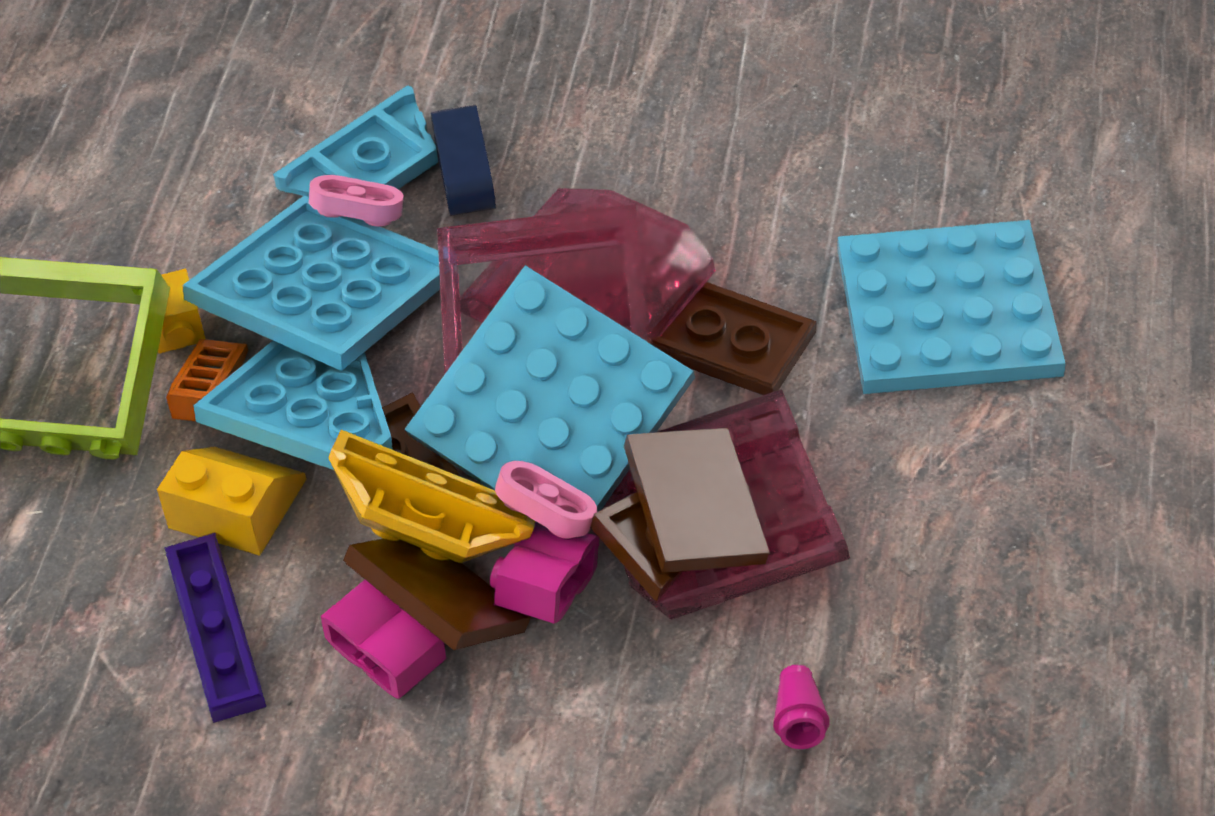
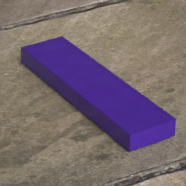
[164,533,266,723]

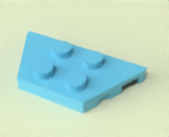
[273,85,438,197]

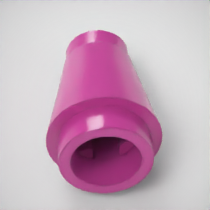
[773,665,830,749]

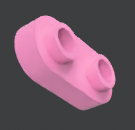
[309,175,403,227]
[495,461,597,538]

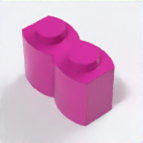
[490,521,599,624]
[321,580,446,699]

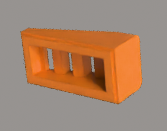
[166,339,248,422]

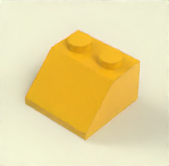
[157,446,306,556]

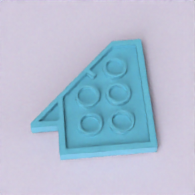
[193,341,393,470]

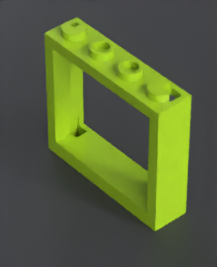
[0,257,170,460]

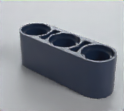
[431,104,496,216]

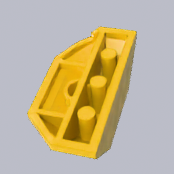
[328,430,535,563]

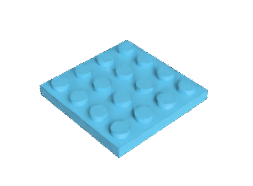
[183,195,458,371]
[837,220,1066,394]
[405,265,695,512]

